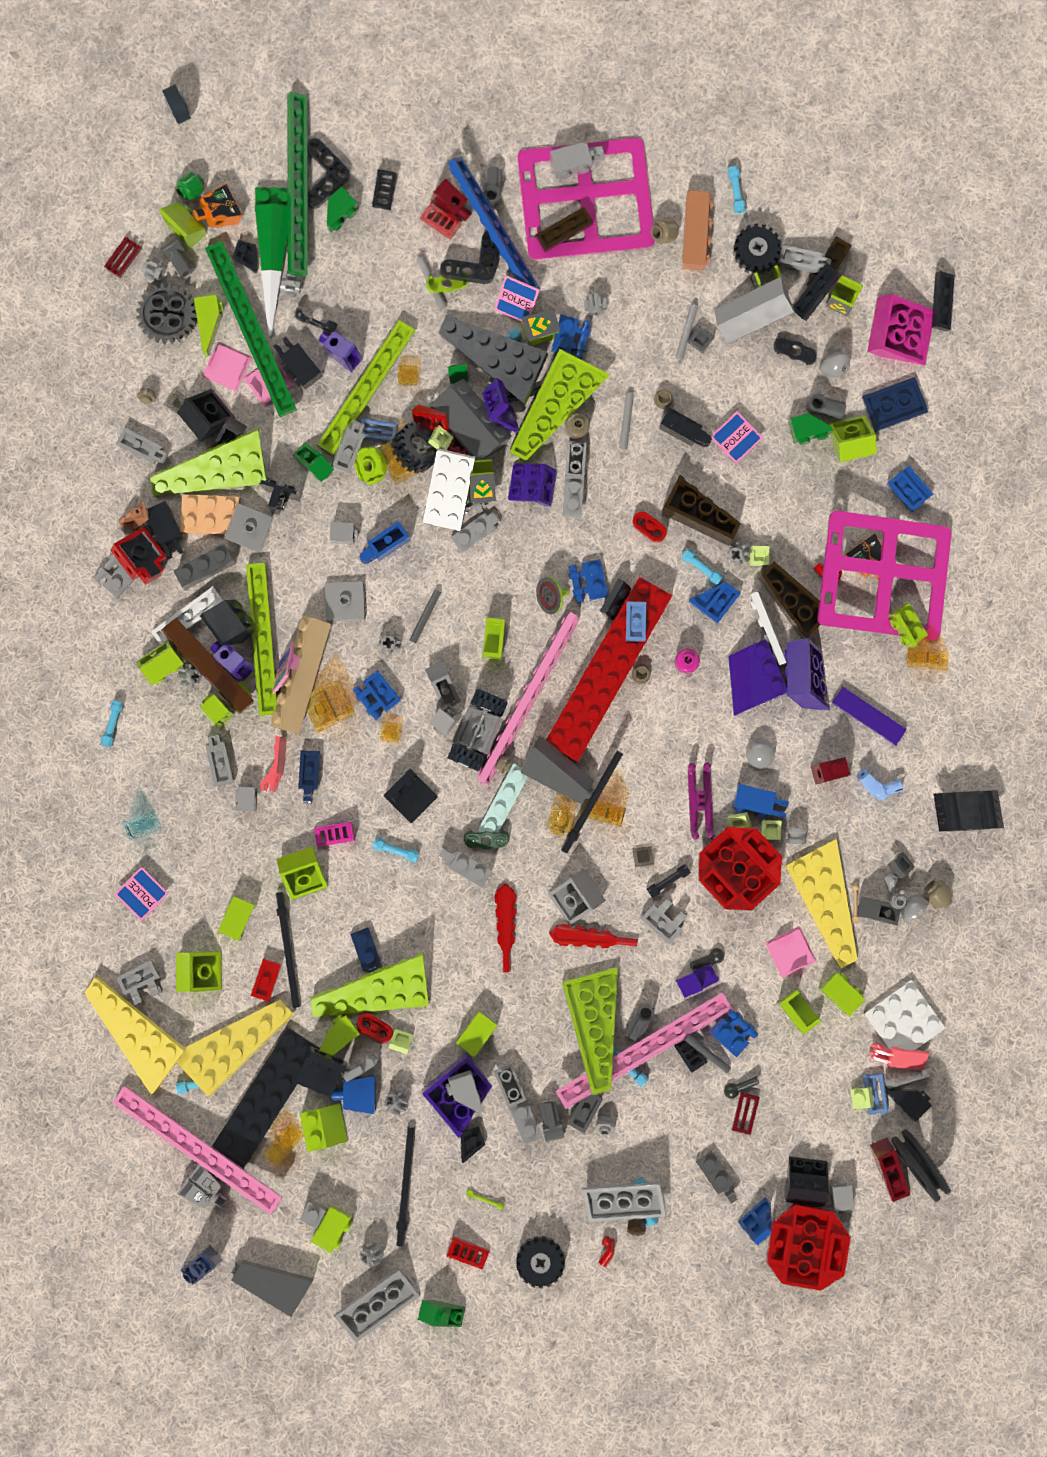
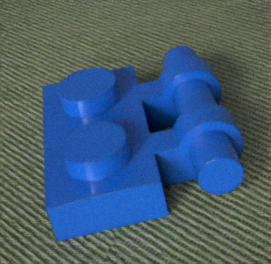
[550,314,591,359]
[569,559,608,603]
[353,670,401,721]
[708,1009,758,1058]

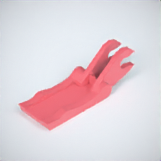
[260,735,287,792]
[869,1043,929,1070]

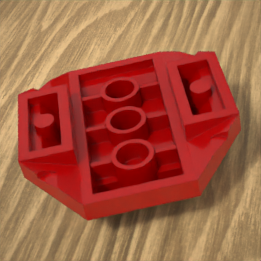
[698,827,782,911]
[766,1204,851,1291]

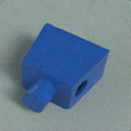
[332,1075,376,1114]

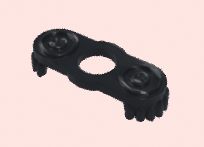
[294,308,338,332]
[773,338,817,365]

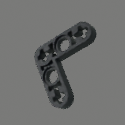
[307,138,350,209]
[440,231,498,284]

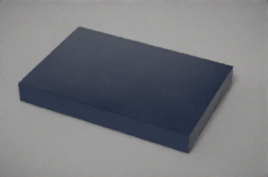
[861,377,929,432]

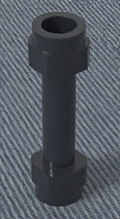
[646,864,691,898]

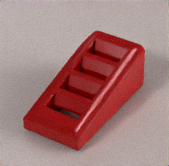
[420,203,461,240]
[412,404,450,432]
[446,1236,490,1269]

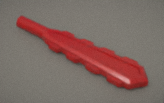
[494,883,516,972]
[549,924,638,948]

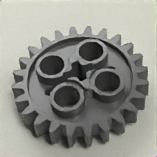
[136,283,197,345]

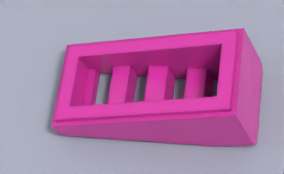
[314,822,355,847]

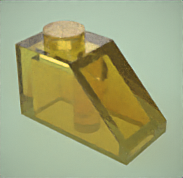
[906,647,949,671]
[579,798,626,827]
[262,1122,304,1167]

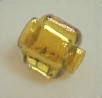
[547,805,574,835]

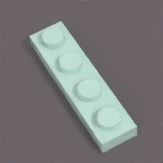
[478,763,528,839]

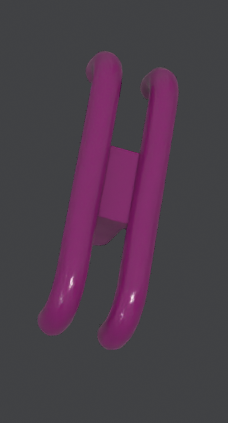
[688,762,715,840]

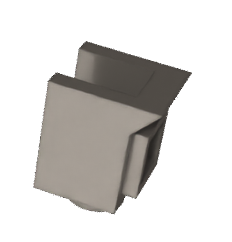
[232,783,257,811]

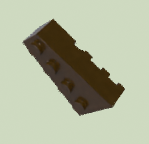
[661,475,741,546]
[759,561,821,639]

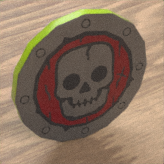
[536,576,569,615]

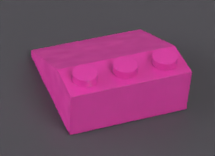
[867,294,933,365]

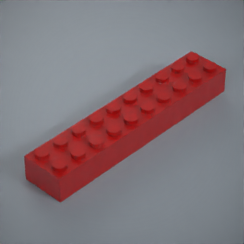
[546,577,673,763]

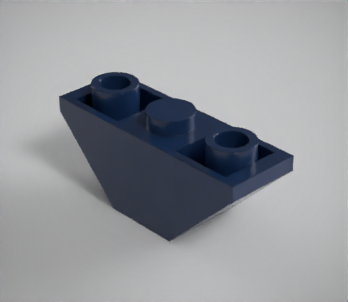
[180,1245,223,1285]

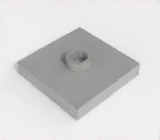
[223,503,273,553]
[325,581,365,621]

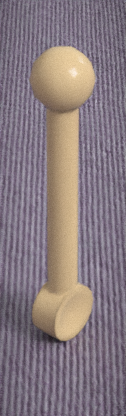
[851,883,859,924]

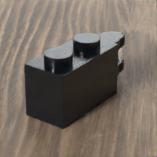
[273,337,323,390]
[659,407,712,448]
[146,501,184,559]

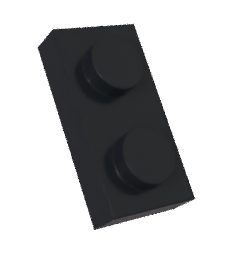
[600,578,631,621]

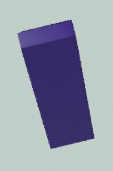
[832,687,907,746]

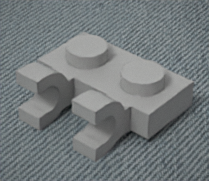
[641,898,687,945]
[116,960,162,1005]

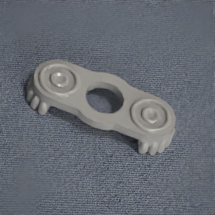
[885,1068,931,1090]

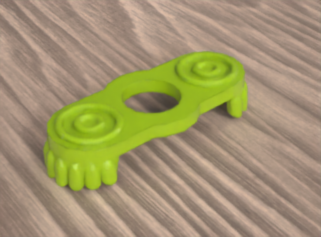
[426,271,469,293]

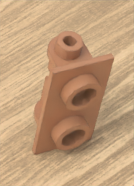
[119,501,149,531]

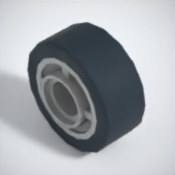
[162,85,191,124]

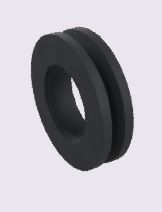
[891,1129,951,1202]

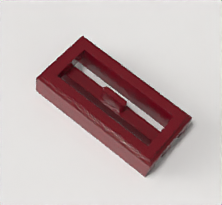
[104,236,142,278]
[731,1092,760,1135]

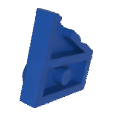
[688,582,741,624]
[738,1197,772,1246]

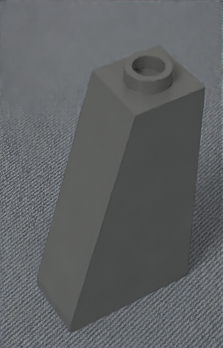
[521,736,594,805]
[231,1260,313,1317]

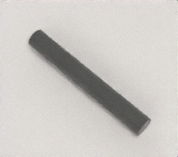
[409,590,441,644]
[684,1034,731,1073]

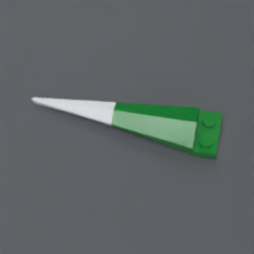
[254,187,287,337]

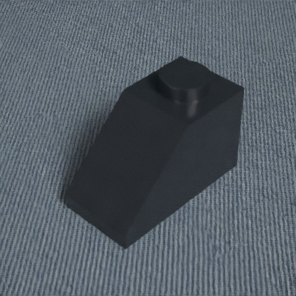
[211,417,247,448]
[885,1089,933,1122]

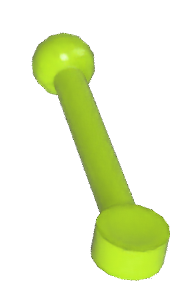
[466,1190,504,1210]

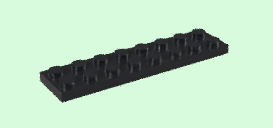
[212,1027,320,1169]

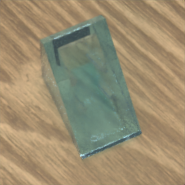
[122,812,161,841]

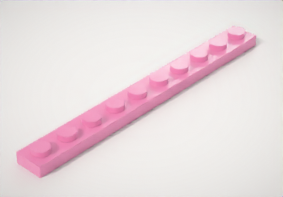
[477,612,579,786]
[555,992,733,1109]
[113,1086,283,1215]

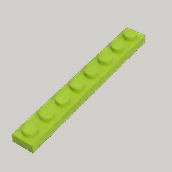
[317,320,416,457]
[246,563,277,716]

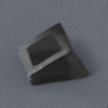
[163,389,187,414]
[632,846,654,867]

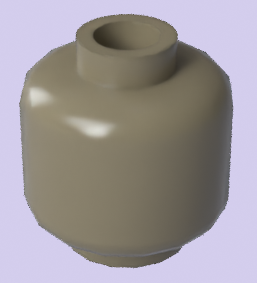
[651,217,679,244]
[564,413,590,439]
[924,880,953,909]

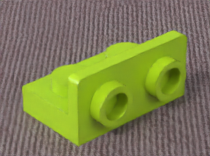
[888,603,928,648]

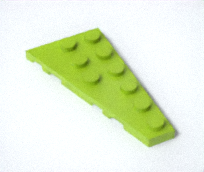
[509,349,611,461]
[150,427,267,496]
[311,951,429,1017]
[562,967,618,1095]

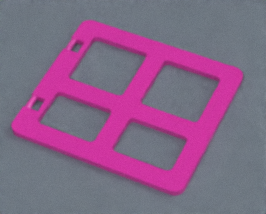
[517,138,655,260]
[817,511,952,640]

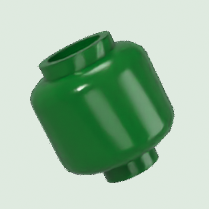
[175,172,204,201]

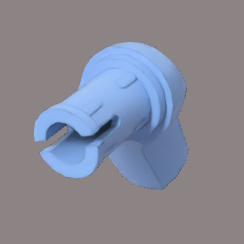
[857,769,903,800]

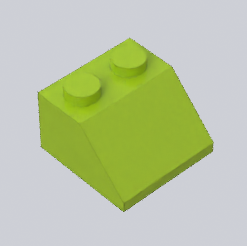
[159,202,207,249]
[828,415,877,462]
[276,846,328,900]
[176,951,222,992]
[300,1103,348,1152]

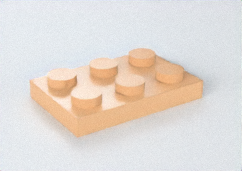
[180,494,240,535]

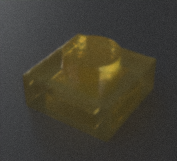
[398,365,418,386]
[380,721,402,743]

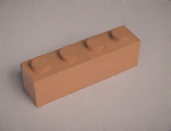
[682,190,713,270]

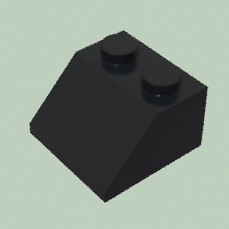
[177,389,235,442]
[200,599,257,646]

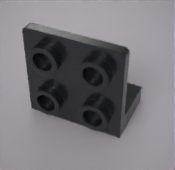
[383,769,438,823]
[295,1047,347,1097]

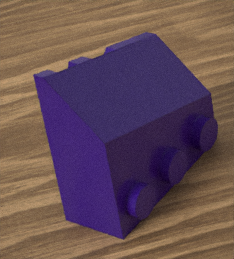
[785,638,830,710]
[728,639,786,716]
[421,1052,492,1138]

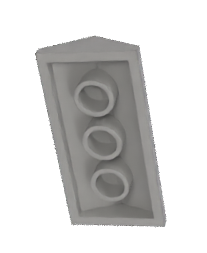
[714,277,795,344]
[582,1182,666,1222]
[334,1269,420,1342]

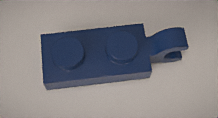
[298,750,320,804]
[350,927,382,972]

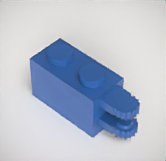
[359,521,411,564]
[732,784,789,819]

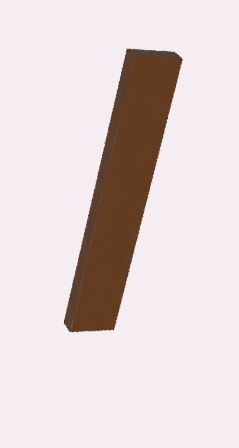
[161,618,254,714]

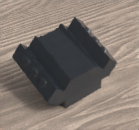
[933,790,1004,832]

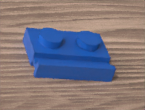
[887,466,933,513]

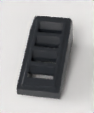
[372,169,397,210]
[674,1041,708,1073]

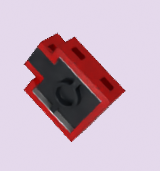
[110,527,167,585]

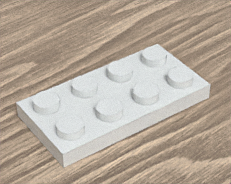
[423,448,475,531]

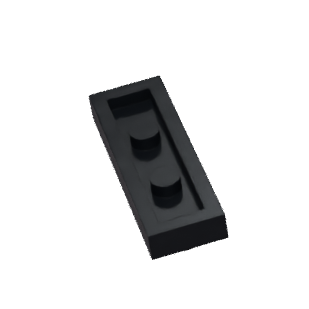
[793,263,842,321]
[931,271,955,332]

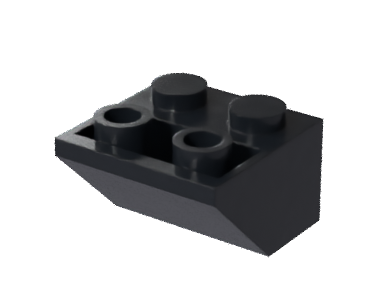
[785,1156,829,1207]

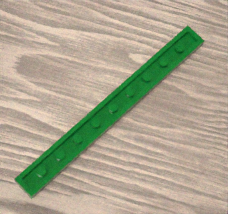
[287,92,308,277]
[205,241,297,418]

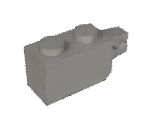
[550,142,605,179]
[439,849,492,888]

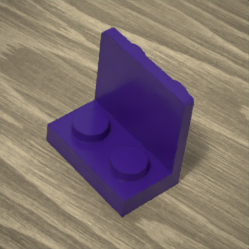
[482,378,519,433]
[508,463,557,507]

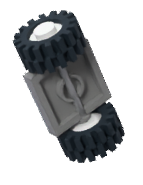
[447,689,508,771]

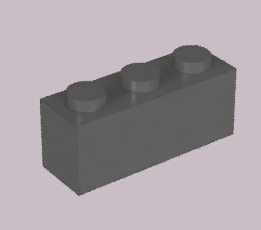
[173,544,236,590]

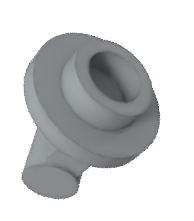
[595,1115,617,1135]

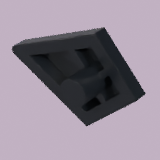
[233,240,257,274]
[460,1126,485,1163]

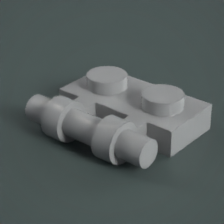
[93,553,134,598]
[343,1054,378,1082]

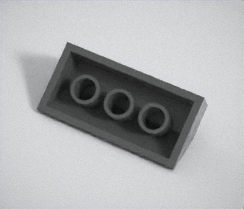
[429,379,512,460]

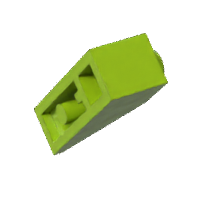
[194,294,224,357]
[320,1015,361,1055]

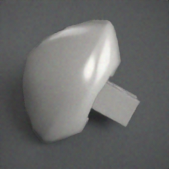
[819,346,850,377]

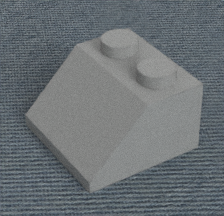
[548,869,606,925]

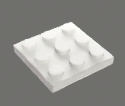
[863,980,945,1050]

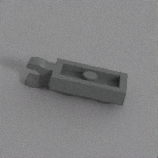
[567,1093,603,1134]
[696,1150,737,1204]

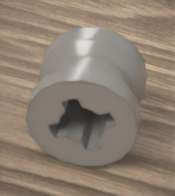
[787,828,807,844]

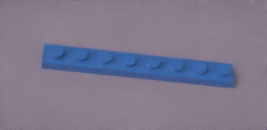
[448,157,540,289]

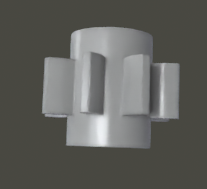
[142,257,165,282]
[280,274,302,298]
[584,293,608,316]
[727,540,752,565]
[377,632,401,656]
[177,663,201,688]
[385,1090,409,1116]
[359,1241,384,1267]

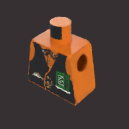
[193,184,242,228]
[844,533,882,580]

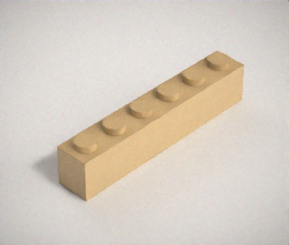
[271,616,331,734]

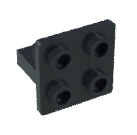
[260,479,301,515]

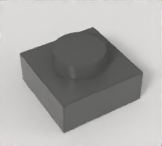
[688,326,715,354]
[889,852,915,879]

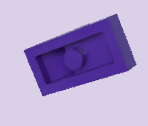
[676,963,719,998]

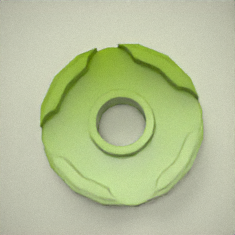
[354,446,387,485]

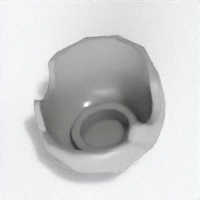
[746,738,775,769]
[901,895,929,924]

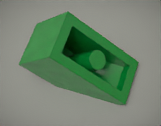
[292,442,334,482]

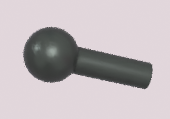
[690,948,725,970]
[724,1076,760,1099]

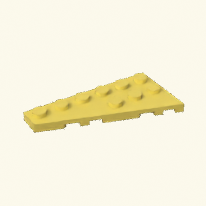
[785,839,858,969]
[85,977,186,1095]
[177,1000,295,1097]

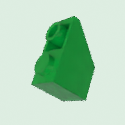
[327,187,358,233]
[788,413,833,445]
[418,1300,466,1327]

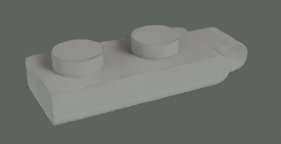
[778,245,832,274]
[331,420,365,473]
[116,427,169,464]
[451,511,501,553]
[206,733,234,787]

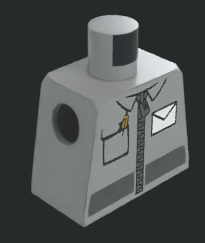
[177,1164,227,1208]

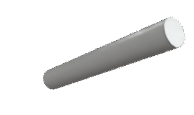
[417,256,447,310]
[676,304,698,360]
[619,392,634,450]

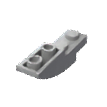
[562,441,587,518]
[494,1064,543,1145]

